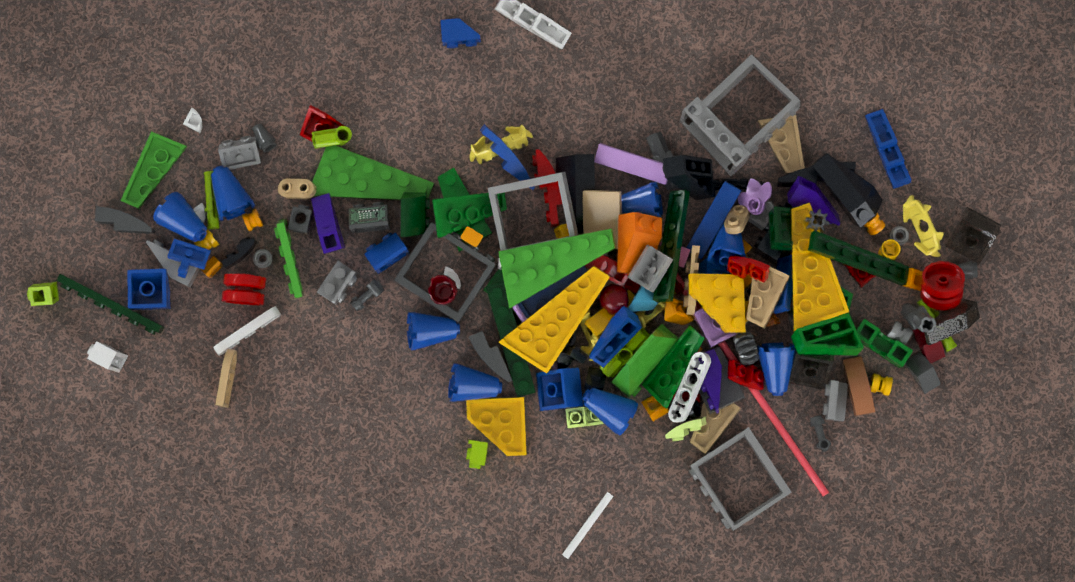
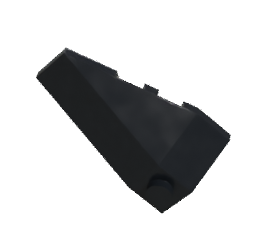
[812,153,883,228]
[556,154,595,233]

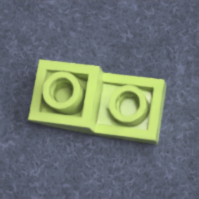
[565,407,604,428]
[665,417,707,441]

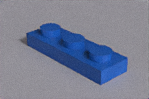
[773,255,793,314]

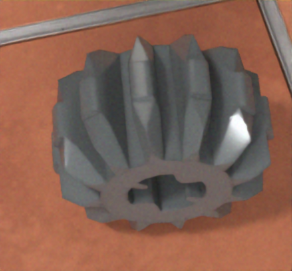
[733,331,759,365]

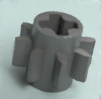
[804,209,830,232]

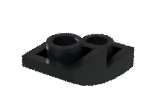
[222,237,257,269]

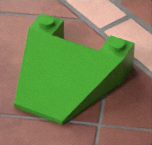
[611,324,679,398]

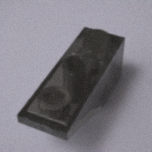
[924,298,980,345]

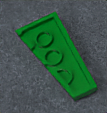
[438,168,492,252]
[432,192,507,238]
[642,325,705,408]

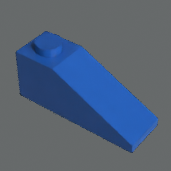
[589,306,642,368]

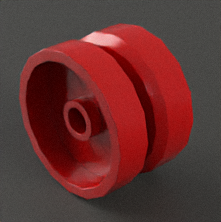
[920,261,965,310]
[222,273,266,306]

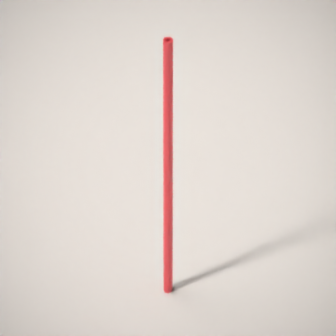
[676,273,829,496]

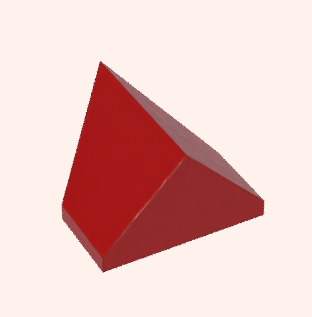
[300,105,344,142]

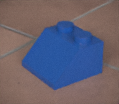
[364,232,410,274]
[127,269,171,310]
[536,368,583,411]

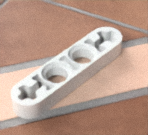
[213,306,281,356]
[668,352,711,423]

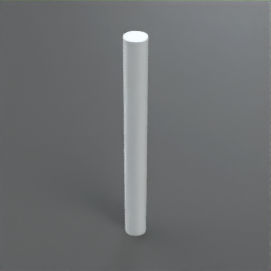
[562,492,613,559]

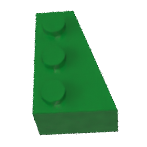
[791,313,864,356]

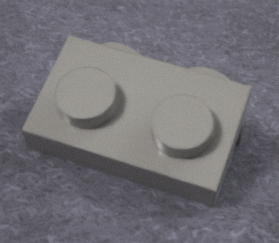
[628,245,673,293]
[823,380,848,421]

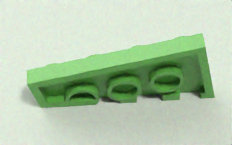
[121,131,187,209]
[274,218,303,298]

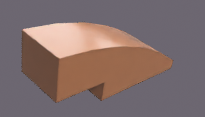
[843,356,875,416]

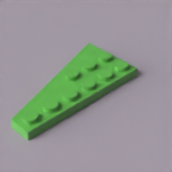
[312,146,434,200]
[498,229,616,308]

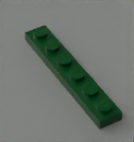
[653,190,690,302]
[808,231,909,286]
[56,274,164,335]
[486,281,536,398]

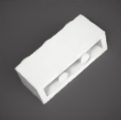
[87,341,128,372]

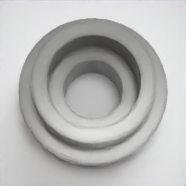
[890,226,909,245]
[253,249,272,268]

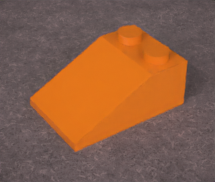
[617,212,662,274]

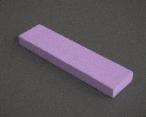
[594,143,668,185]

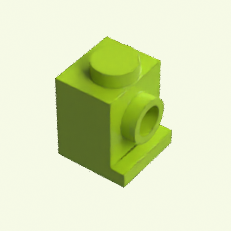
[27,281,59,306]
[466,440,488,469]

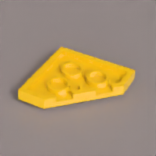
[688,273,746,333]
[466,397,527,456]

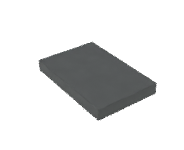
[691,346,745,414]

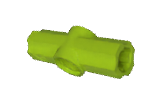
[600,327,650,378]

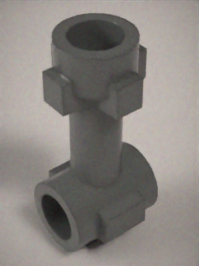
[350,279,384,311]
[809,415,831,452]

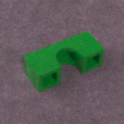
[856,319,913,368]

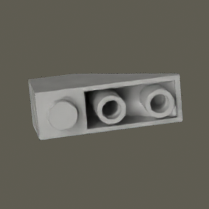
[146,239,200,288]

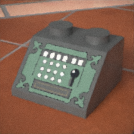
[349,202,391,233]

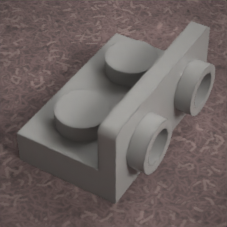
[218,136,261,170]
[317,261,358,305]

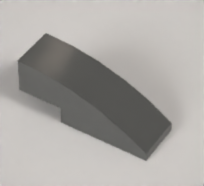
[95,206,155,234]
[469,331,513,383]

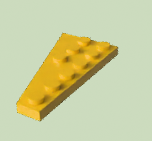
[791,203,849,331]
[499,266,610,373]

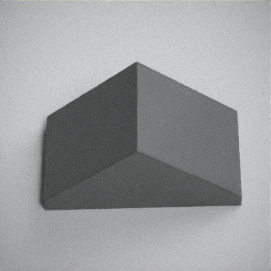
[905,352,941,394]

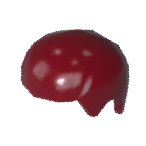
[428,275,457,305]
[600,284,629,315]

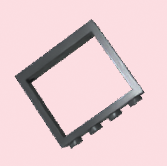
[394,222,498,322]

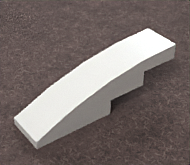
[495,0,572,49]

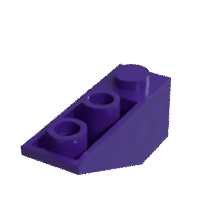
[787,176,840,226]
[311,193,346,254]
[694,349,722,414]

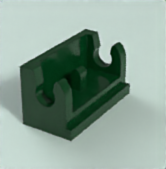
[769,206,793,250]

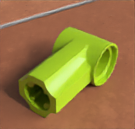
[312,126,352,149]

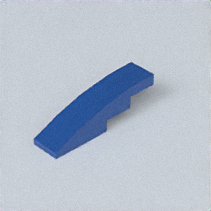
[865,109,912,189]
[480,124,535,190]
[686,181,742,259]

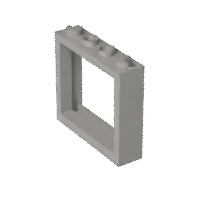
[702,54,800,155]
[680,97,750,176]
[488,172,578,251]
[689,427,792,531]

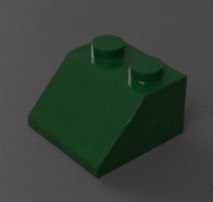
[401,192,430,237]

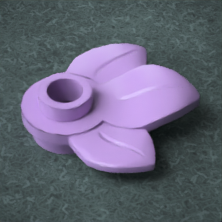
[737,178,772,215]

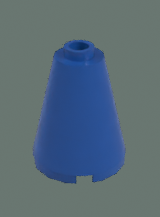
[211,165,255,221]
[621,182,663,219]
[153,192,207,242]
[707,221,746,274]
[407,312,460,350]
[757,342,796,396]
[448,363,502,402]
[582,388,638,435]

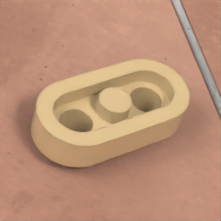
[278,178,316,199]
[724,205,750,234]

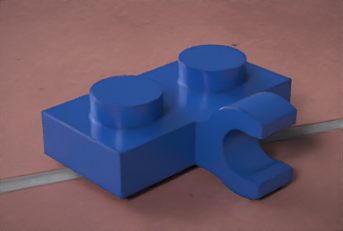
[167,239,211,278]

